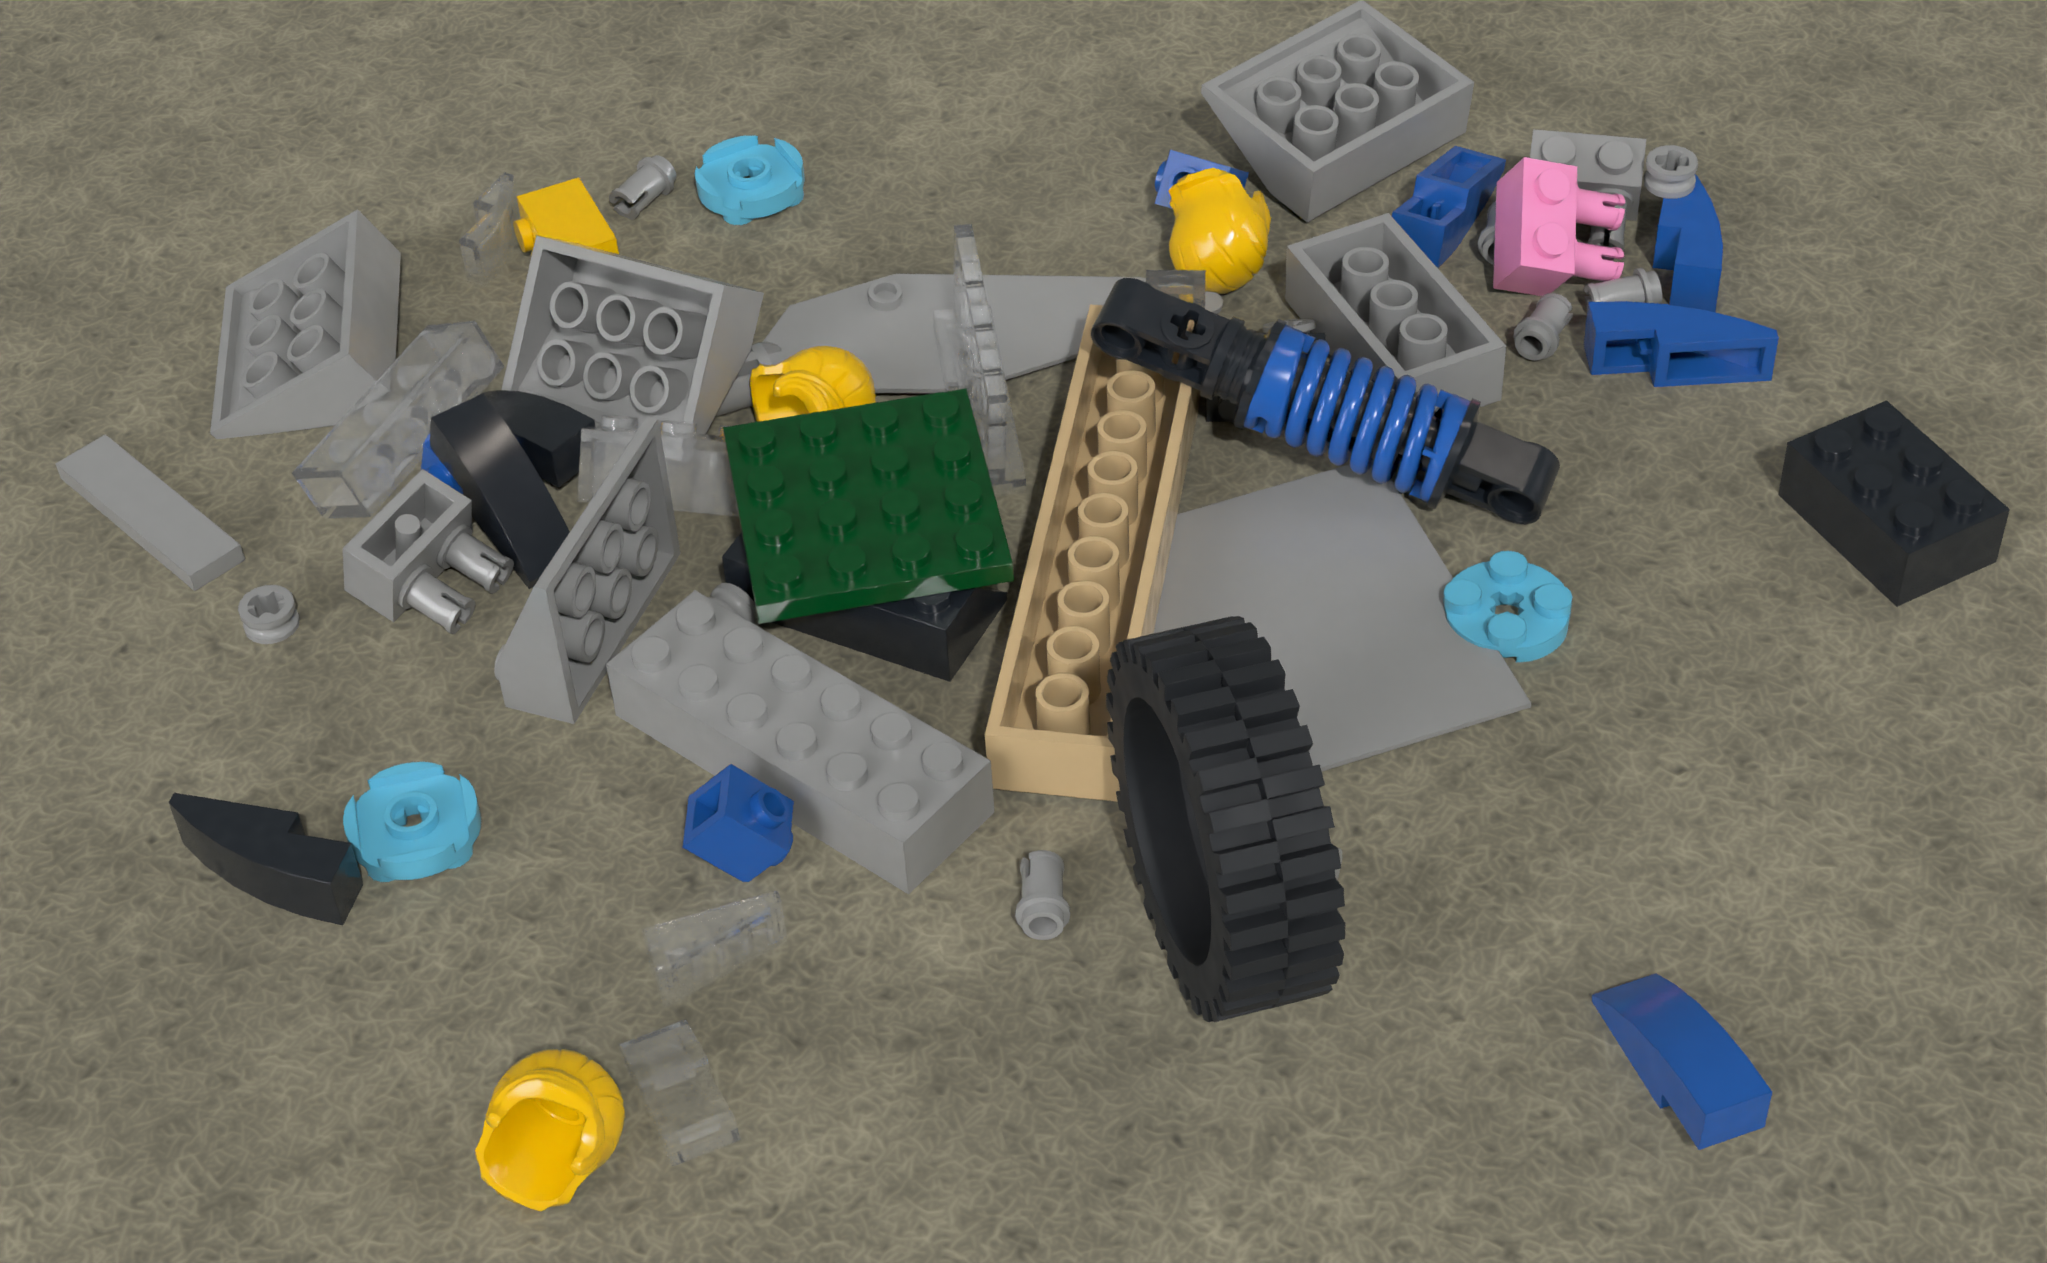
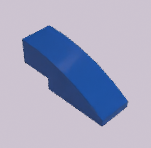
[1392,146,1506,268]
[1653,174,1723,312]
[1584,301,1779,387]
[1592,973,1772,1150]

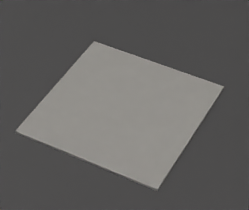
[1154,464,1531,771]

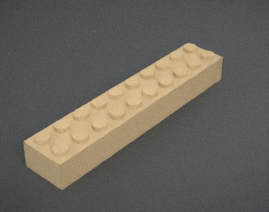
[985,304,1201,802]

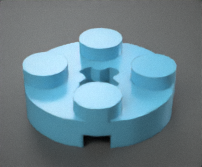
[695,136,805,225]
[1443,551,1573,663]
[343,762,481,882]

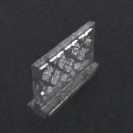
[933,224,1026,497]

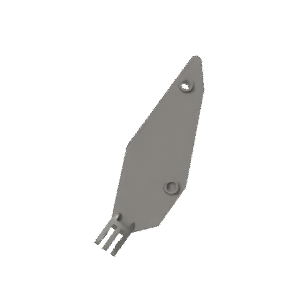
[716,274,1223,416]

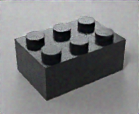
[1778,400,2010,607]

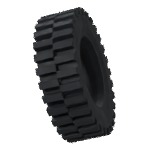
[1106,616,1345,1023]

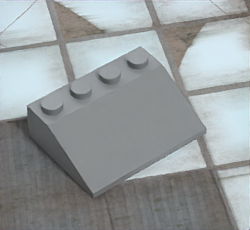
[1201,0,1474,222]
[210,209,401,439]
[502,235,764,462]
[494,416,681,724]

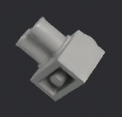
[1530,129,1646,251]
[342,469,514,635]

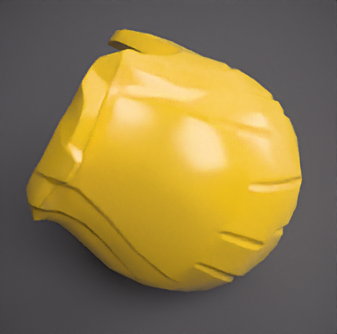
[1169,168,1271,294]
[750,346,876,422]
[475,1049,625,1211]

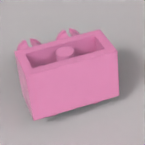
[1493,157,1625,296]

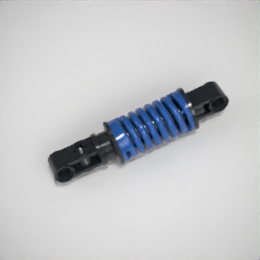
[1091,278,1560,524]

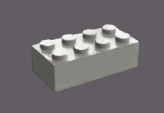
[1285,213,1506,411]

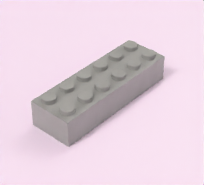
[606,590,995,894]

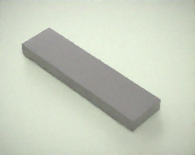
[55,434,245,591]

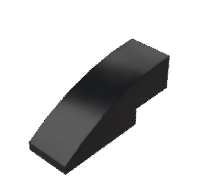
[475,390,601,488]
[430,393,570,589]
[168,793,363,925]

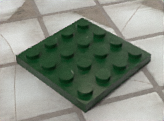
[723,388,1014,624]

